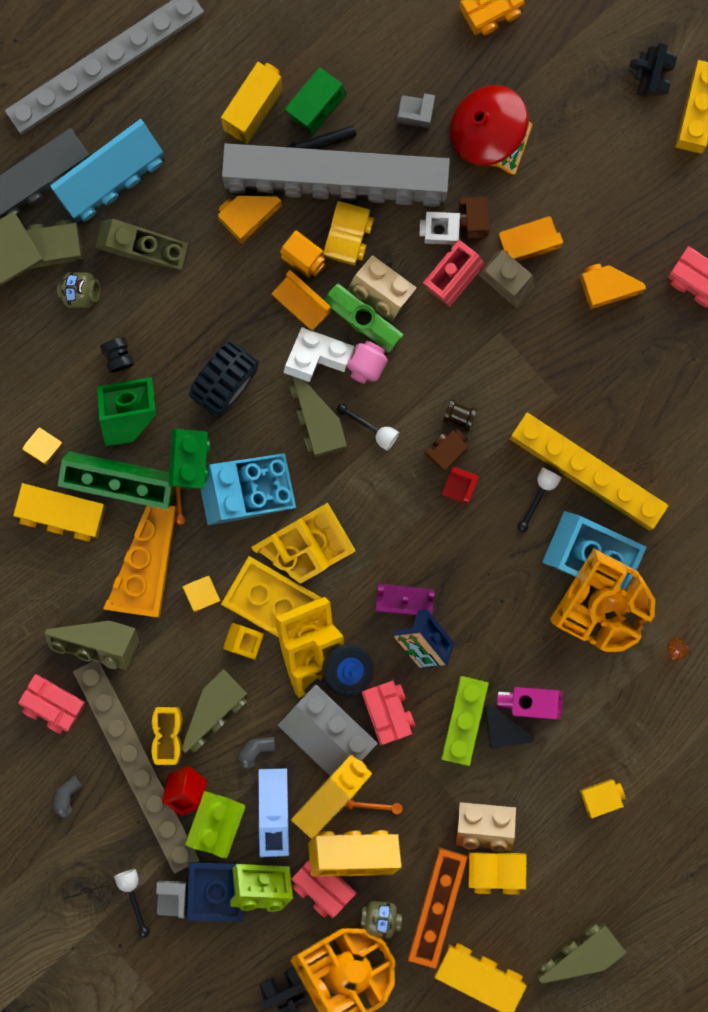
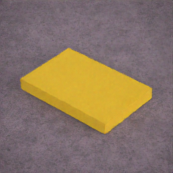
[221,556,322,638]

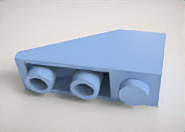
[259,768,290,857]

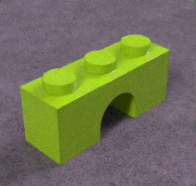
[441,676,489,766]

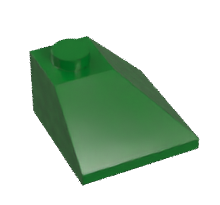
[97,377,156,446]

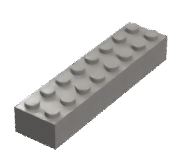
[222,143,450,207]

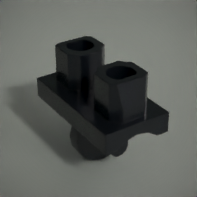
[629,43,677,97]
[260,967,307,1012]

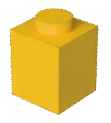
[579,779,626,818]

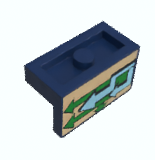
[393,609,454,668]

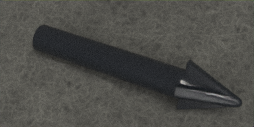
[286,125,357,149]

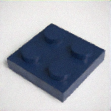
[186,862,244,922]

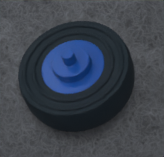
[322,644,374,695]

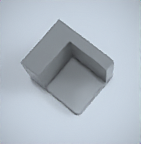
[397,93,435,129]
[156,880,187,918]

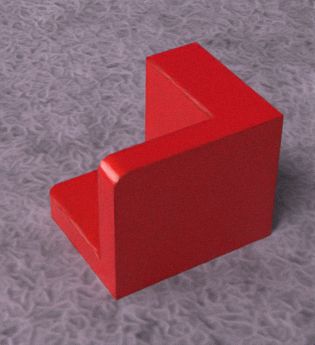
[442,467,479,505]
[162,766,207,816]

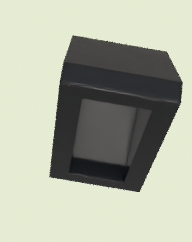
[485,704,535,748]

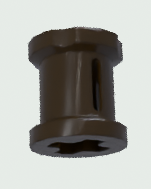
[443,399,477,431]

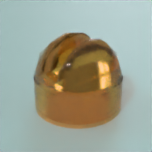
[667,635,692,660]

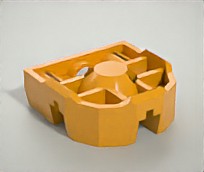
[550,548,655,652]
[291,928,395,1012]

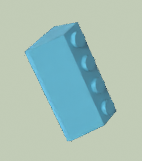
[51,119,165,223]

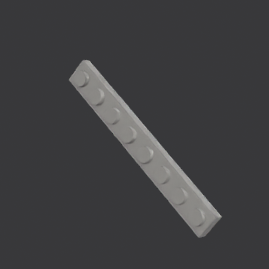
[5,0,205,135]

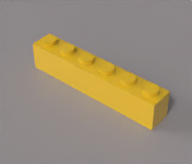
[510,412,669,531]

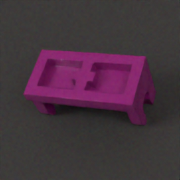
[375,584,435,616]

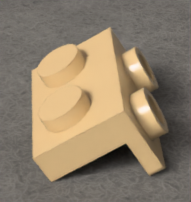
[348,255,417,322]
[456,802,516,852]

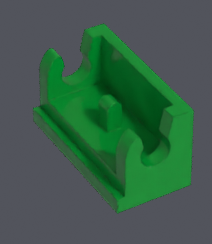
[284,67,347,136]

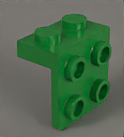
[169,429,210,489]

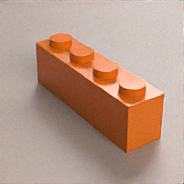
[408,847,467,969]

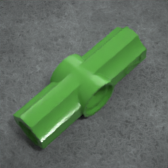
[324,283,404,354]

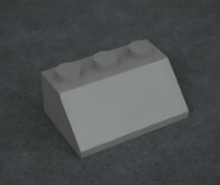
[278,685,378,776]

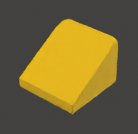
[22,427,62,466]
[182,576,220,613]
[223,623,264,660]

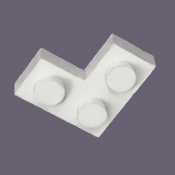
[283,327,354,382]

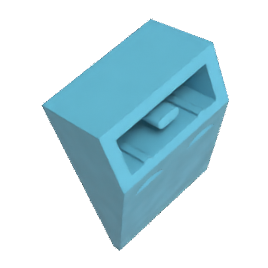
[200,453,296,525]

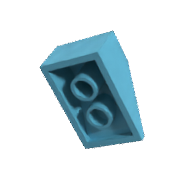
[542,511,646,590]

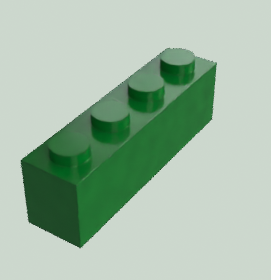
[58,451,176,510]

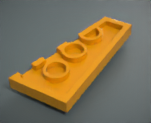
[103,505,177,618]

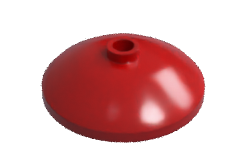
[450,85,529,166]

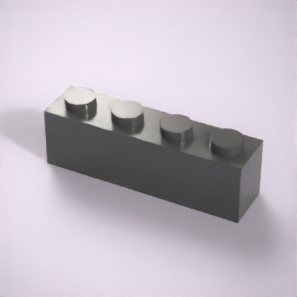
[0,128,90,219]

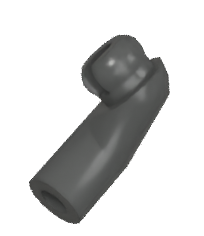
[238,737,275,769]
[53,775,83,818]

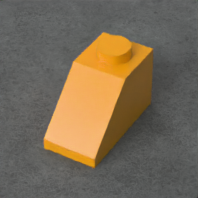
[218,196,282,244]
[580,264,646,310]

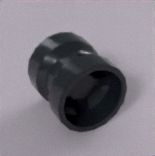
[100,337,135,373]

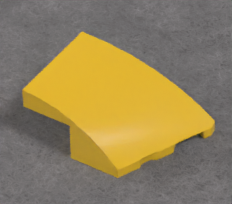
[251,502,356,584]
[275,597,344,698]

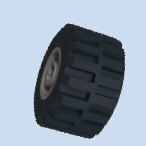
[189,341,259,417]

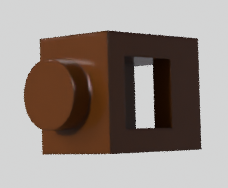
[459,197,490,240]
[424,428,469,473]

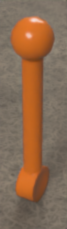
[175,487,186,525]
[344,799,403,815]

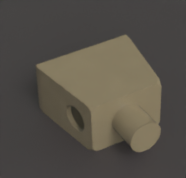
[477,250,535,308]

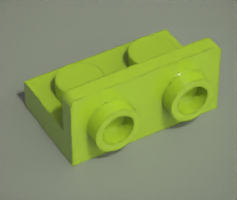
[185,791,245,859]
[230,864,293,912]

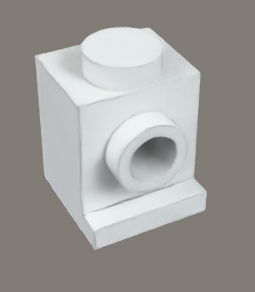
[419,212,460,246]

